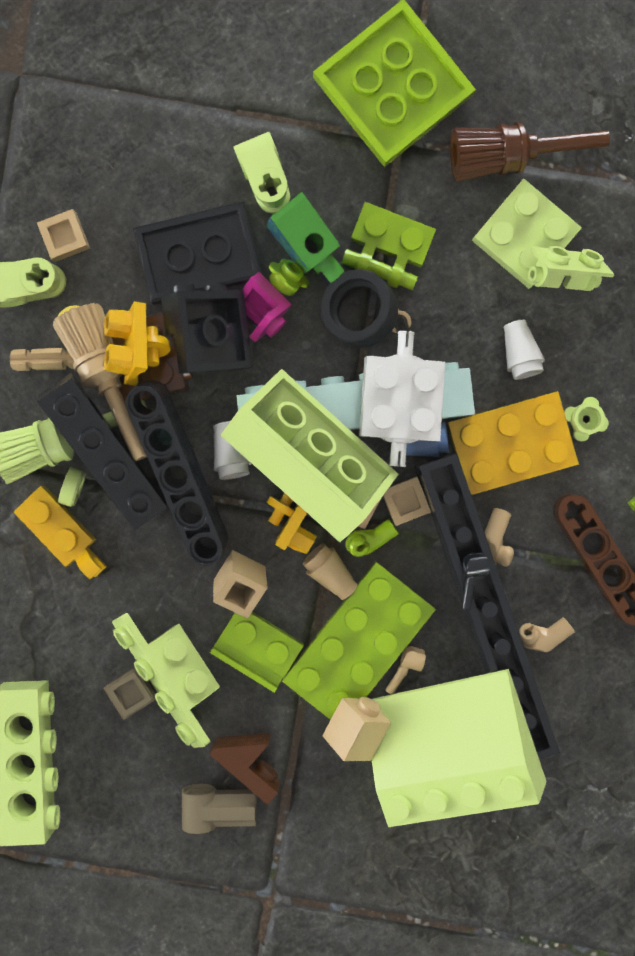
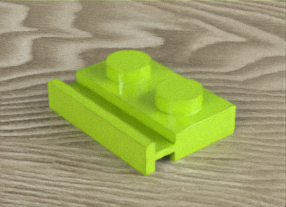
[210,612,304,693]

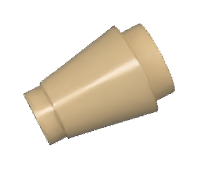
[302,543,358,600]

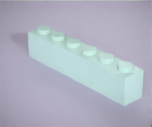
[236,362,475,430]

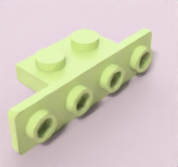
[112,613,220,748]

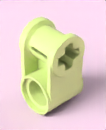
[233,132,291,214]
[0,258,67,308]

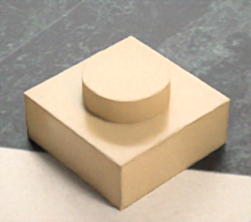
[37,209,90,262]
[383,476,431,526]

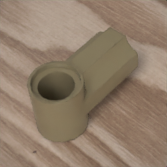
[181,784,257,834]

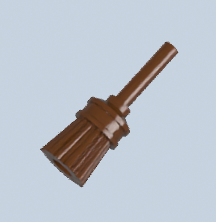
[450,122,610,182]

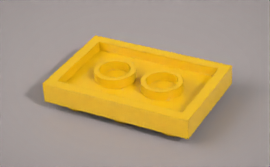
[446,391,579,495]

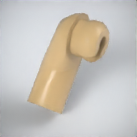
[484,508,514,567]

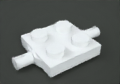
[359,331,445,467]

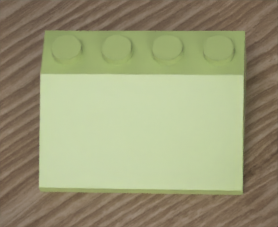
[372,669,547,827]

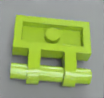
[342,202,436,291]

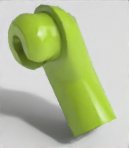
[345,519,399,557]

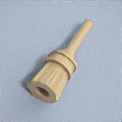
[53,303,147,461]

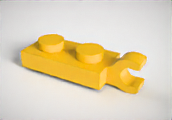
[14,486,107,579]

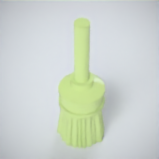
[0,400,147,484]

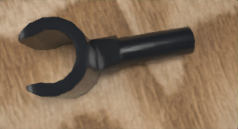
[461,553,489,610]

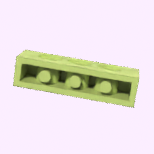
[0,680,60,846]

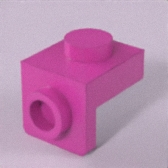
[242,272,292,342]

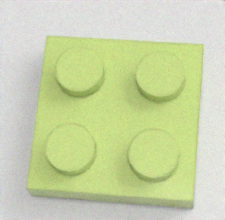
[472,178,582,289]

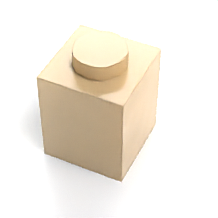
[213,550,268,618]
[322,697,391,761]

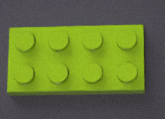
[282,561,436,720]

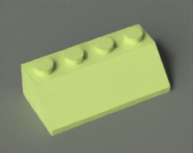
[220,369,399,542]

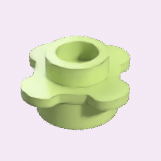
[564,397,609,441]

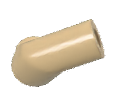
[518,617,575,652]

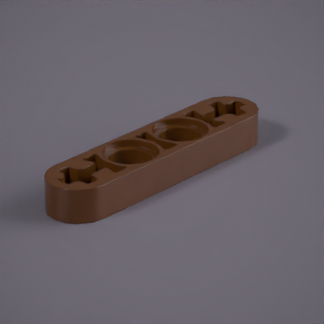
[553,494,635,626]

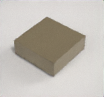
[103,667,156,720]

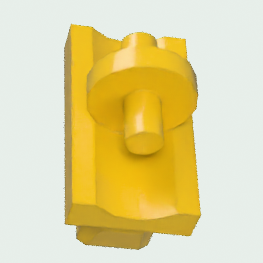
[104,301,170,386]
[266,493,317,554]

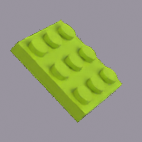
[313,0,476,167]

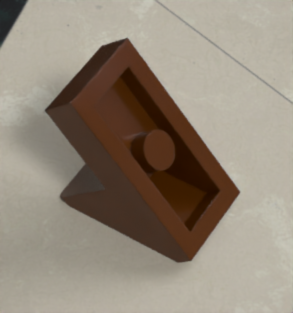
[209,733,279,805]

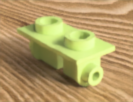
[528,246,614,291]

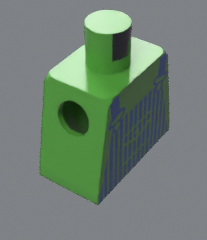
[266,192,345,286]

